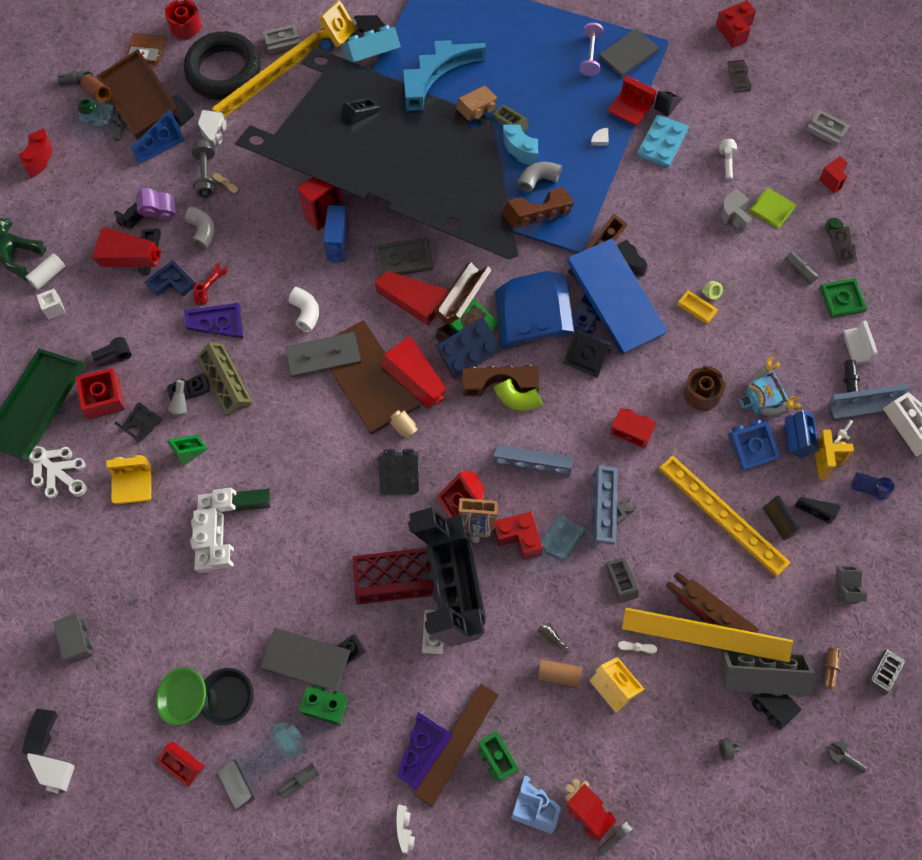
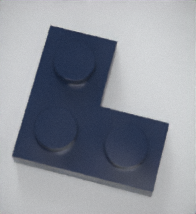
[144,260,196,297]

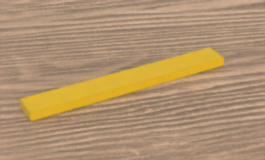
[212,33,319,118]
[658,455,791,577]
[622,608,793,663]

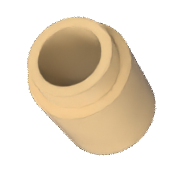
[390,410,417,439]

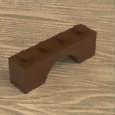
[502,187,575,229]
[463,365,539,397]

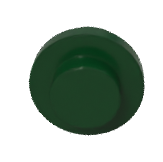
[77,99,95,114]
[825,218,844,235]

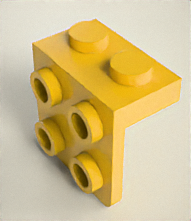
[106,455,151,505]

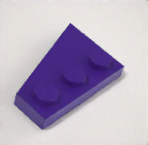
[184,303,244,339]

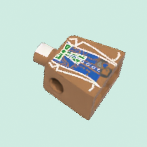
[459,498,498,543]

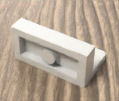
[843,321,878,365]

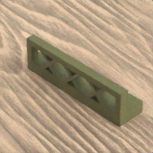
[197,342,253,415]

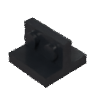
[563,328,611,378]

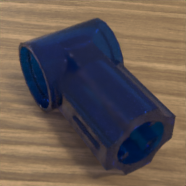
[851,472,895,500]

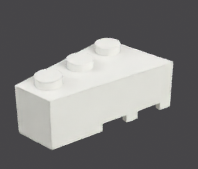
[883,392,922,457]

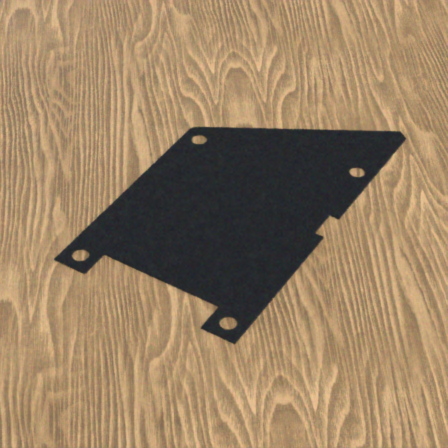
[235,47,519,259]

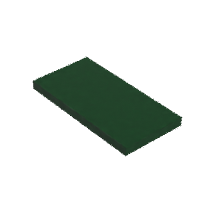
[0,348,85,461]

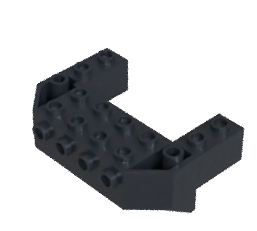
[408,507,486,647]

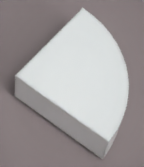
[591,128,609,146]

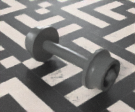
[191,140,217,198]

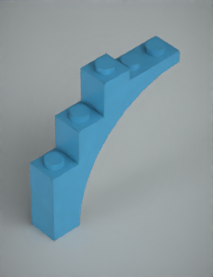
[403,40,486,111]

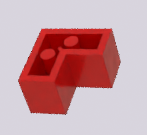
[716,0,756,48]
[493,511,543,560]

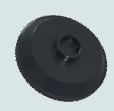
[200,668,254,726]

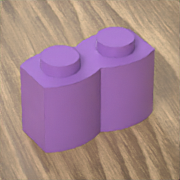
[136,188,176,221]

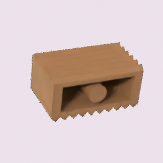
[456,85,497,121]

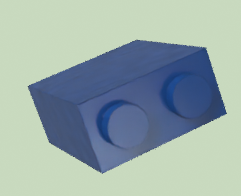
[323,205,349,263]

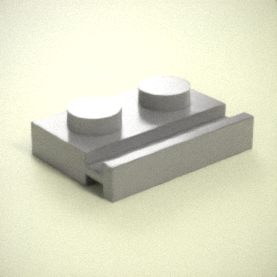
[263,24,300,54]
[806,110,850,146]

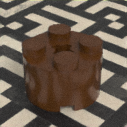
[684,366,726,411]

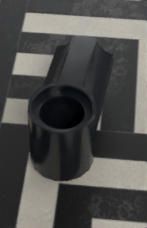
[91,337,132,368]

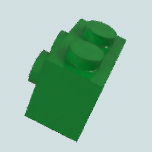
[299,685,349,726]
[477,731,519,784]

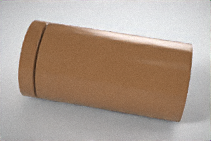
[538,659,582,688]

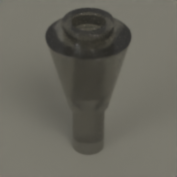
[536,622,571,655]

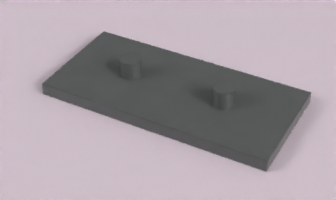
[285,332,361,377]

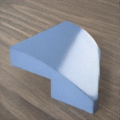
[511,776,561,834]

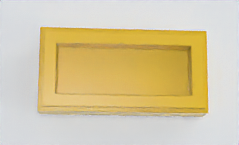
[677,290,718,325]

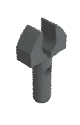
[112,112,127,141]
[827,742,867,773]
[598,821,633,856]

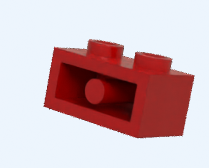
[610,408,657,449]

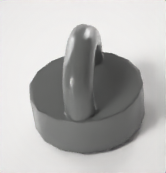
[718,738,741,761]

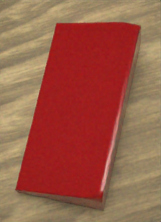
[156,741,205,787]

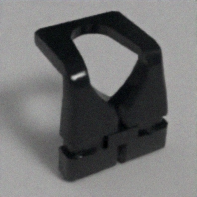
[114,402,162,442]

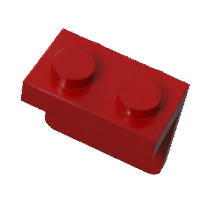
[608,75,656,126]

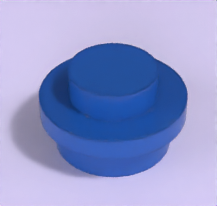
[318,38,334,52]

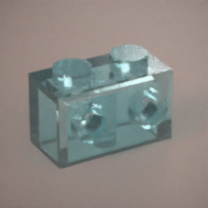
[268,721,306,762]

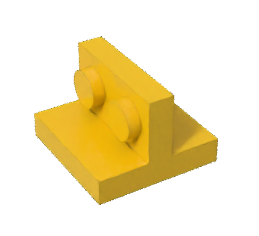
[316,0,357,47]
[815,430,854,481]
[589,657,645,713]

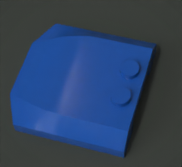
[495,271,574,349]

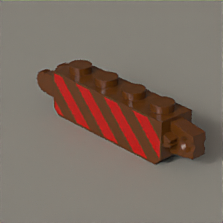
[666,572,760,633]

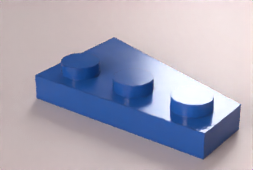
[130,109,184,164]

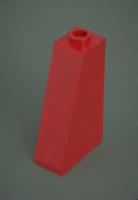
[92,227,161,267]
[375,270,448,326]
[381,336,446,409]

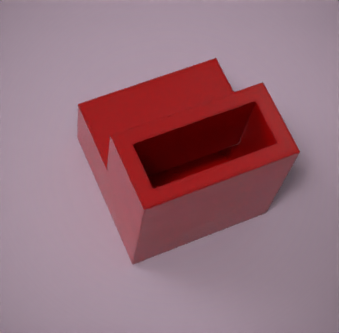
[819,156,848,194]

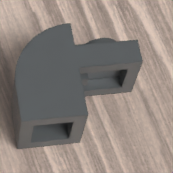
[835,565,867,604]

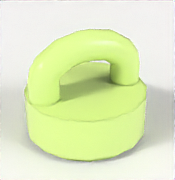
[702,281,723,300]

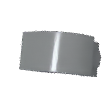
[721,188,752,232]

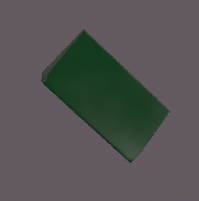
[231,488,271,511]

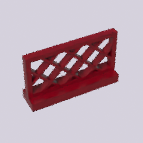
[353,548,435,605]

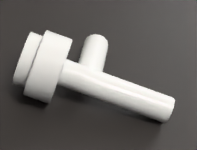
[719,139,737,180]

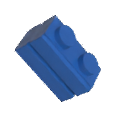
[784,410,819,457]

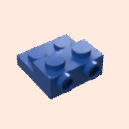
[727,419,780,470]

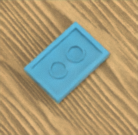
[637,114,689,168]

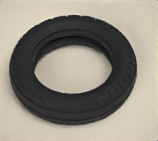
[184,31,261,100]

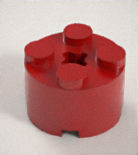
[165,0,202,40]

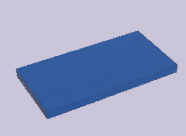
[566,238,668,355]

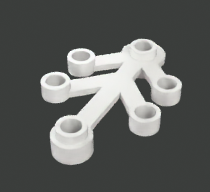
[28,446,87,499]

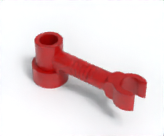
[193,262,227,305]

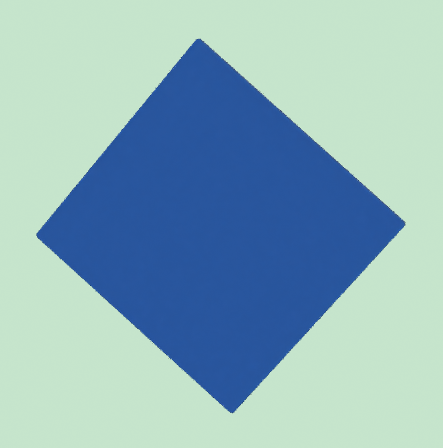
[372,0,669,253]

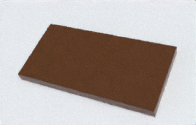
[97,49,180,140]
[329,320,420,435]

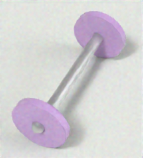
[580,23,603,76]

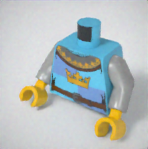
[739,357,801,418]

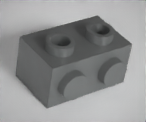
[53,613,94,664]

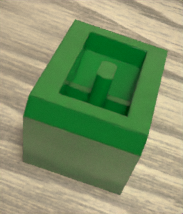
[167,435,208,466]

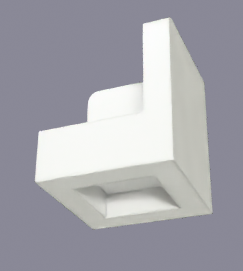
[37,289,66,320]

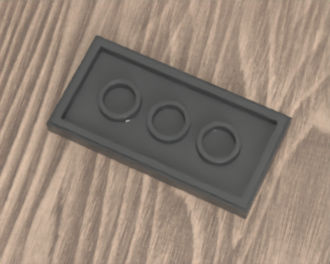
[261,628,350,691]

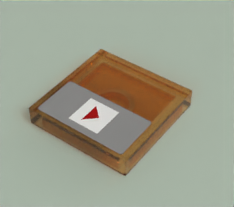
[126,33,166,66]

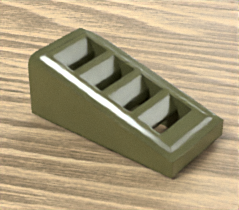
[491,104,529,132]

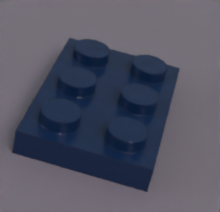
[435,317,501,378]

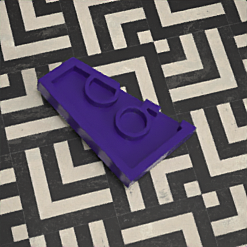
[397,712,453,790]

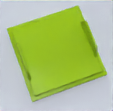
[749,187,797,229]

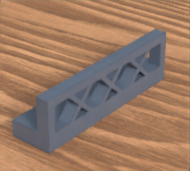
[828,384,910,421]
[494,445,573,477]
[590,465,618,548]

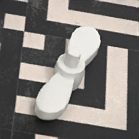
[833,420,853,444]
[618,641,657,654]

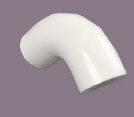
[289,287,319,333]

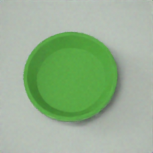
[156,667,206,726]

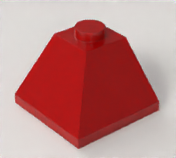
[436,471,484,517]

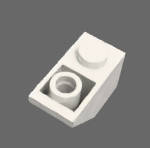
[198,110,227,150]

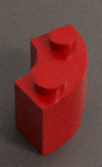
[18,128,52,178]
[567,784,616,842]

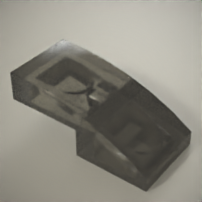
[727,59,752,93]

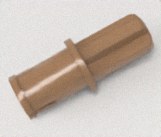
[823,647,842,690]

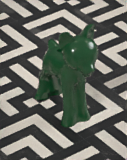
[0,218,46,282]

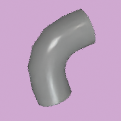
[517,161,562,192]
[185,206,215,250]

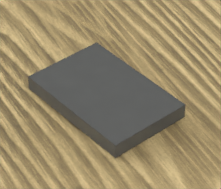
[599,28,659,78]
[374,237,433,275]

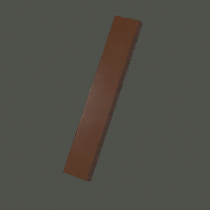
[414,684,498,807]

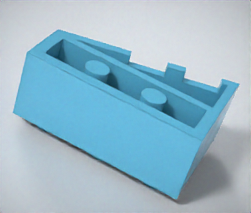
[341,25,401,62]

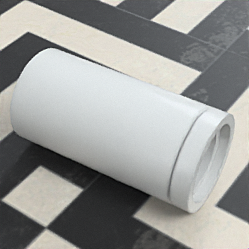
[25,253,65,290]

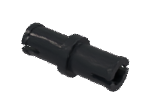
[843,360,860,392]

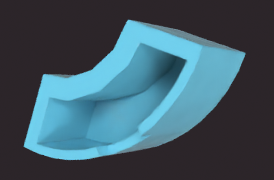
[503,125,538,165]

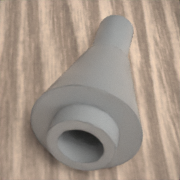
[168,380,187,416]

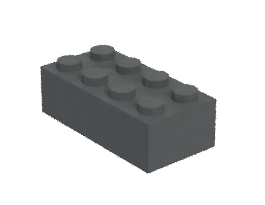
[720,649,815,697]

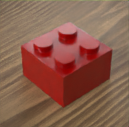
[75,368,125,420]

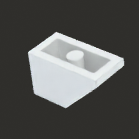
[27,753,75,794]

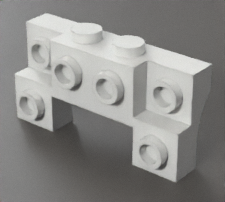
[190,488,236,573]

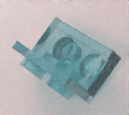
[73,96,116,128]
[541,513,586,563]

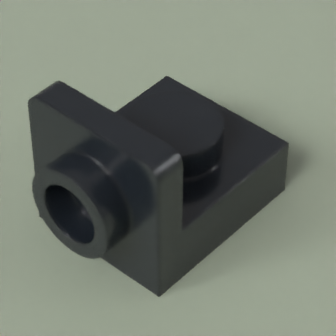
[114,203,144,230]

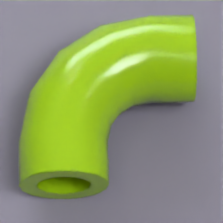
[493,379,543,412]

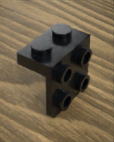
[379,448,419,494]

